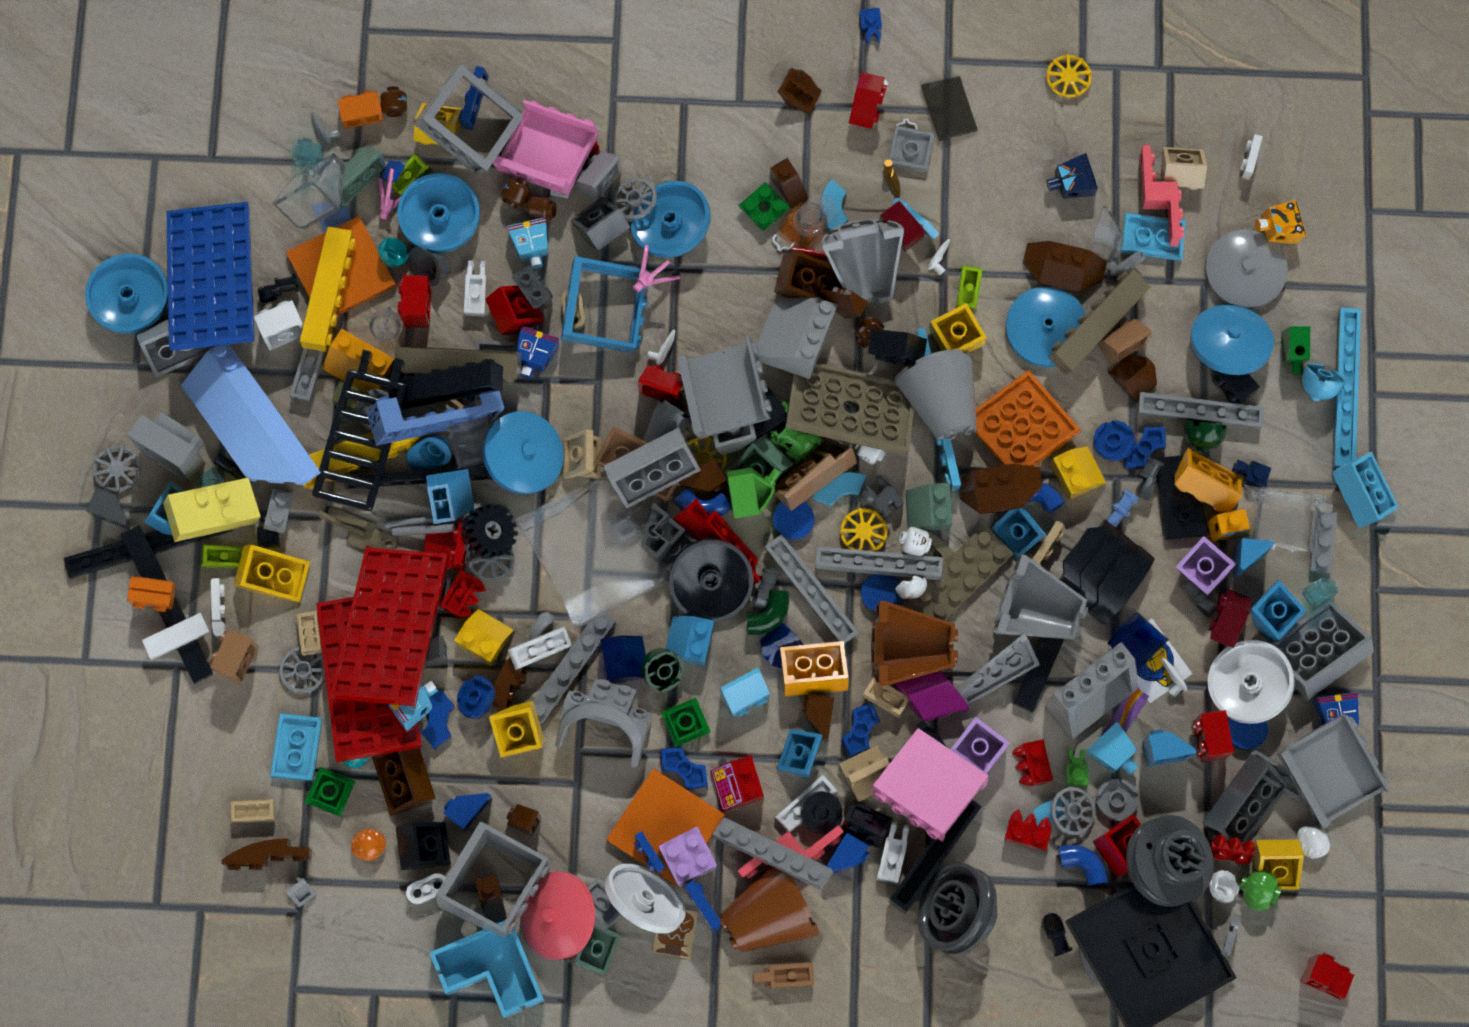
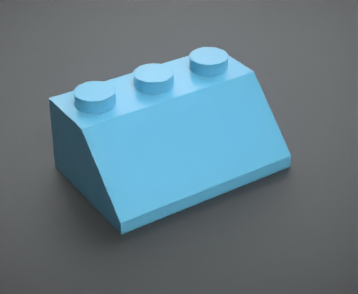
[1332,451,1399,528]

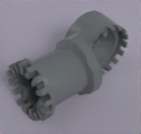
[1138,455,1165,501]
[751,567,781,610]
[1181,579,1217,617]

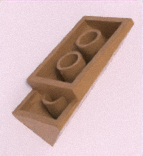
[773,442,857,511]

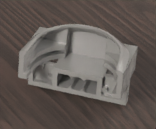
[555,679,652,767]

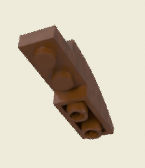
[492,657,527,713]
[221,838,312,870]

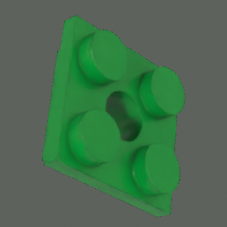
[738,182,790,232]
[661,697,711,747]
[305,767,356,817]

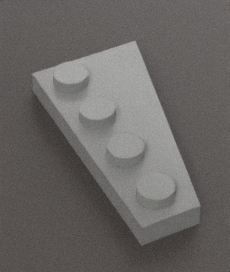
[956,633,1040,705]

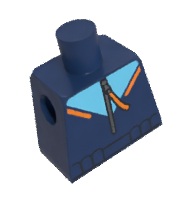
[1046,153,1098,199]

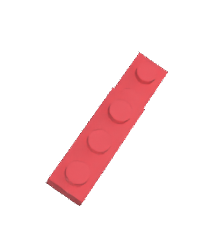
[1140,145,1184,246]
[737,825,844,880]

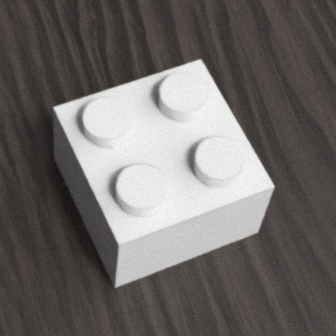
[254,300,304,351]

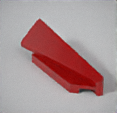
[673,499,761,585]

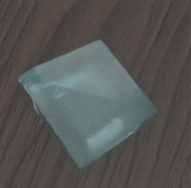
[197,467,226,487]

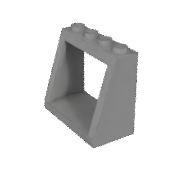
[413,64,524,175]
[1045,642,1138,741]
[436,821,550,938]

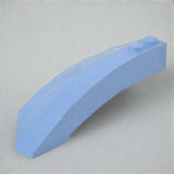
[181,344,321,485]

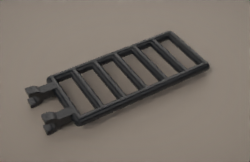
[312,349,408,511]

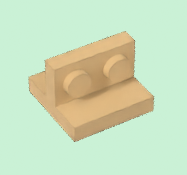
[562,429,601,479]
[839,745,890,802]

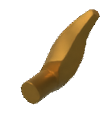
[883,159,901,198]

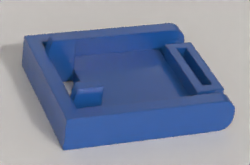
[684,880,721,933]

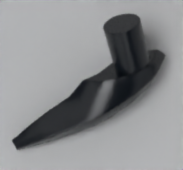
[916,721,946,746]

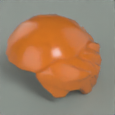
[351,828,386,861]

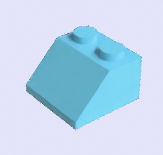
[720,668,770,717]

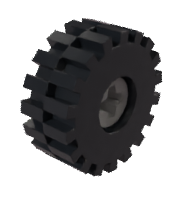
[461,504,518,559]

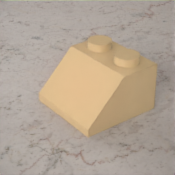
[1162,147,1207,190]

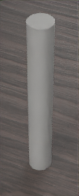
[392,524,455,536]

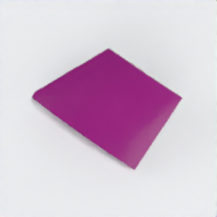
[895,671,969,722]

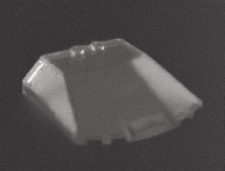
[514,475,668,629]

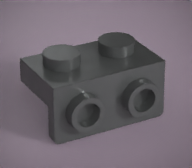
[512,265,553,310]

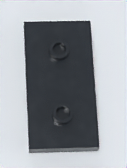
[1155,455,1208,540]

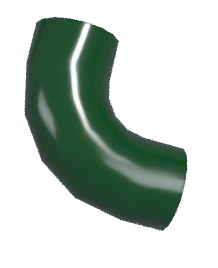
[747,590,789,635]

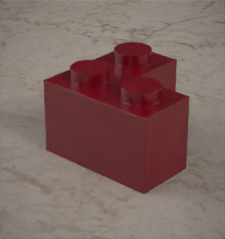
[880,201,925,252]
[1208,589,1251,648]

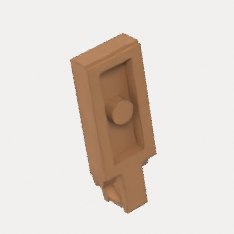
[753,963,814,988]

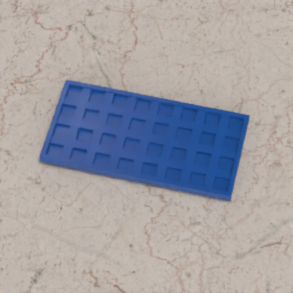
[166,202,255,351]

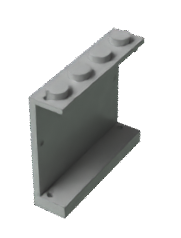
[677,336,772,439]

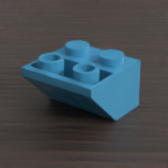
[426,469,475,524]

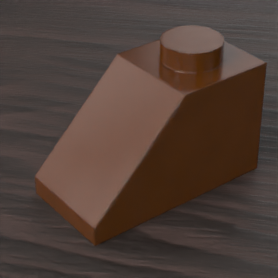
[770,158,809,209]
[678,459,727,494]
[802,693,834,742]
[506,804,541,837]
[475,875,507,923]

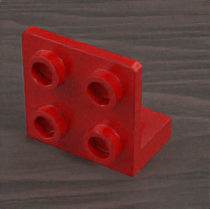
[424,523,468,570]

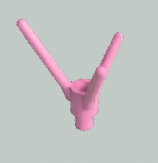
[378,168,401,220]
[633,245,681,293]

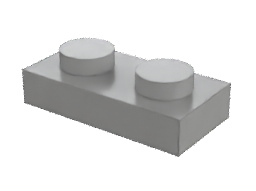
[263,488,293,534]

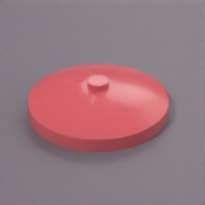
[520,871,595,960]

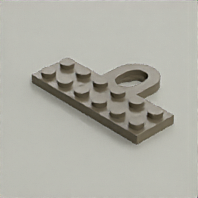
[901,525,1014,621]

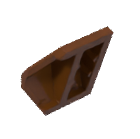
[777,68,822,114]
[1108,355,1157,403]

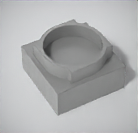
[127,413,205,483]

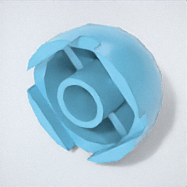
[1301,363,1345,401]

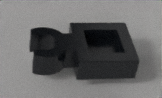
[257,512,280,548]

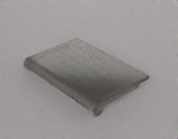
[921,76,978,141]

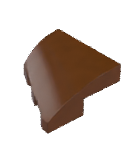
[819,284,868,319]

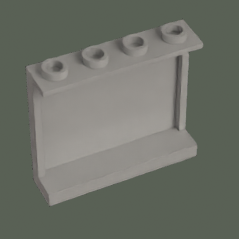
[1276,714,1390,829]

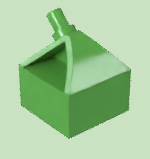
[727,467,781,518]

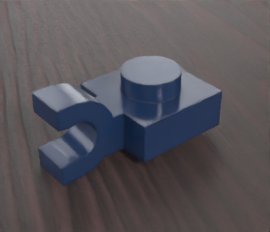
[1232,460,1271,488]

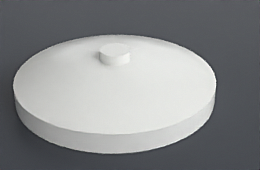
[1208,640,1295,724]
[605,864,686,933]

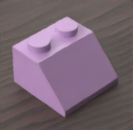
[1175,536,1236,596]

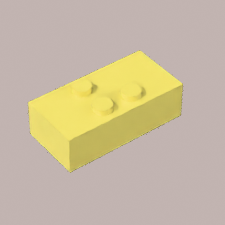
[163,478,261,542]

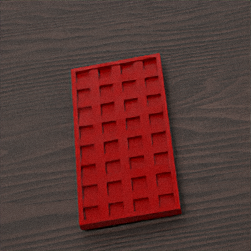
[330,547,449,706]
[316,597,422,762]

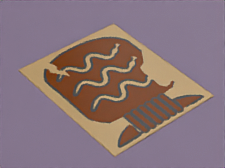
[652,910,698,959]

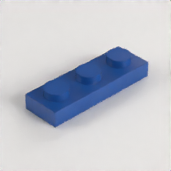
[459,66,489,131]

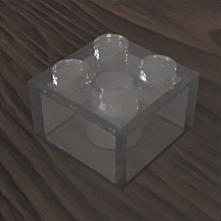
[447,417,490,469]

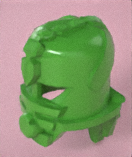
[770,401,822,462]

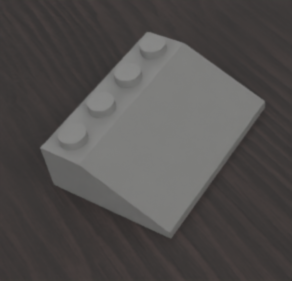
[756,298,837,379]
[1270,600,1374,700]

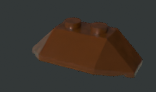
[1023,241,1107,293]
[959,464,1042,514]

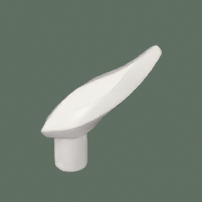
[928,239,950,276]
[647,329,675,365]
[1161,658,1187,697]

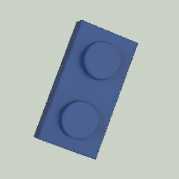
[634,831,665,874]

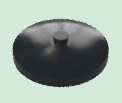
[669,538,754,622]

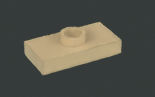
[296,611,322,656]
[230,799,275,824]

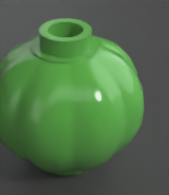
[1240,870,1282,911]

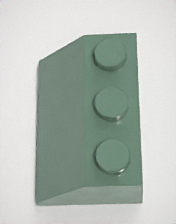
[323,145,386,209]

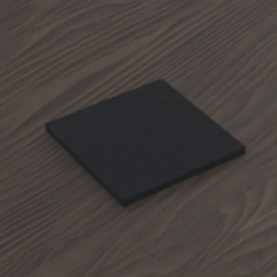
[1065,884,1237,1027]

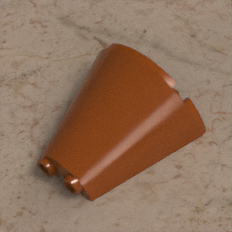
[871,601,958,686]
[719,865,820,953]

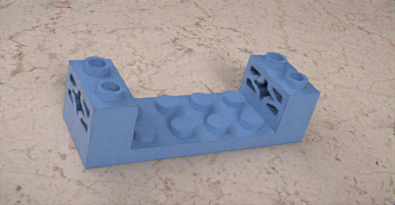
[367,391,504,446]

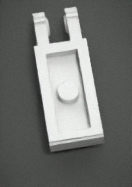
[464,261,487,317]
[211,578,226,640]
[876,821,910,885]

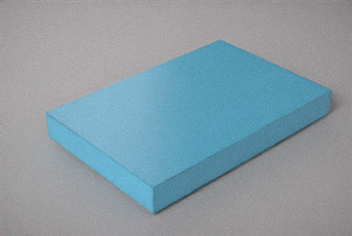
[1120,213,1186,261]
[270,713,323,782]

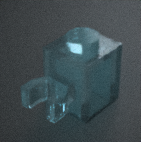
[291,138,324,170]
[1301,575,1338,610]

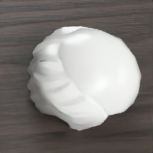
[895,576,927,599]
[1295,826,1330,859]
[1209,870,1240,903]

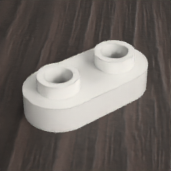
[406,873,446,905]

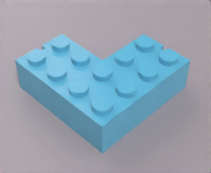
[429,920,545,1019]

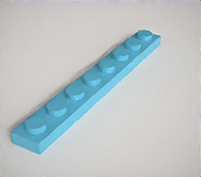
[1333,308,1361,468]
[916,328,961,491]

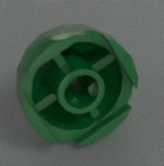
[1184,420,1227,452]
[640,648,685,692]

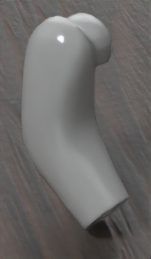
[1106,251,1145,277]
[529,612,554,640]

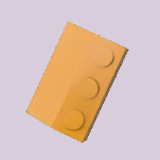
[322,328,394,393]
[1174,447,1242,513]
[780,641,849,697]

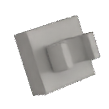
[286,877,316,907]

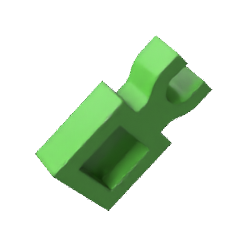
[1066,749,1089,787]

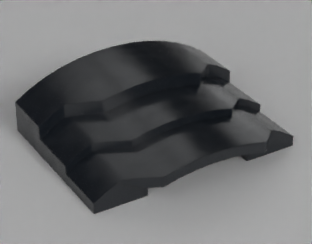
[1059,519,1155,624]

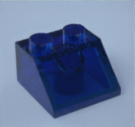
[1107,612,1169,671]
[600,635,646,684]

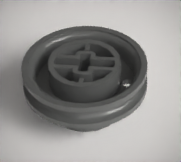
[1126,815,1214,907]
[917,863,997,955]

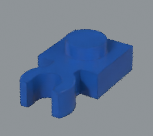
[859,8,882,44]

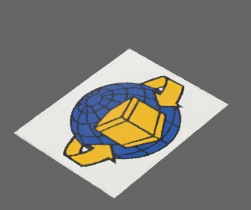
[1109,619,1192,703]

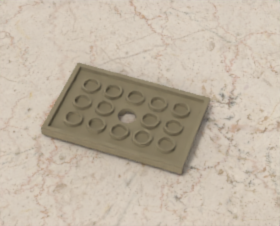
[785,363,914,455]

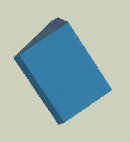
[991,507,1046,560]
[1233,538,1275,580]
[776,729,823,780]

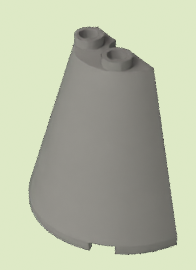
[822,219,904,304]
[894,350,977,440]
[994,554,1088,640]

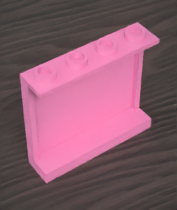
[493,100,599,196]
[872,728,989,842]

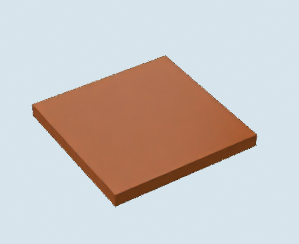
[286,216,396,315]
[975,370,1081,466]
[606,768,725,887]

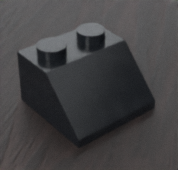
[396,822,451,870]

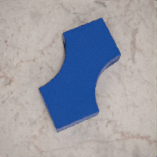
[1124,427,1166,469]
[421,690,455,750]
[841,702,880,758]
[661,747,708,790]

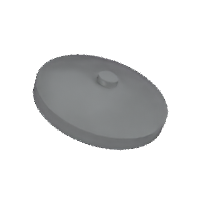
[1205,229,1288,310]

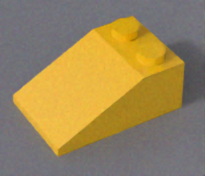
[233,544,310,603]

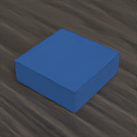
[380,160,405,182]

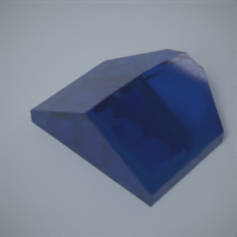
[760,622,804,669]

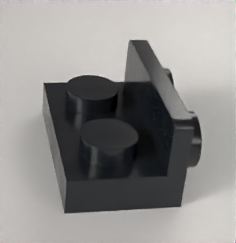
[841,800,893,848]

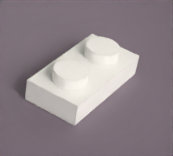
[1240,134,1263,180]

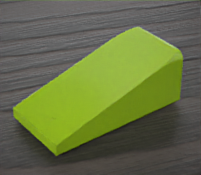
[391,153,432,196]
[956,265,983,309]
[200,544,243,569]

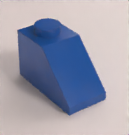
[443,793,492,832]
[827,833,870,873]

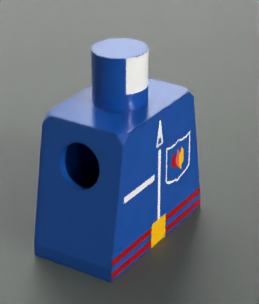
[516,326,560,379]
[1313,692,1359,729]

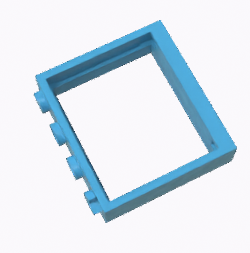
[560,256,649,353]

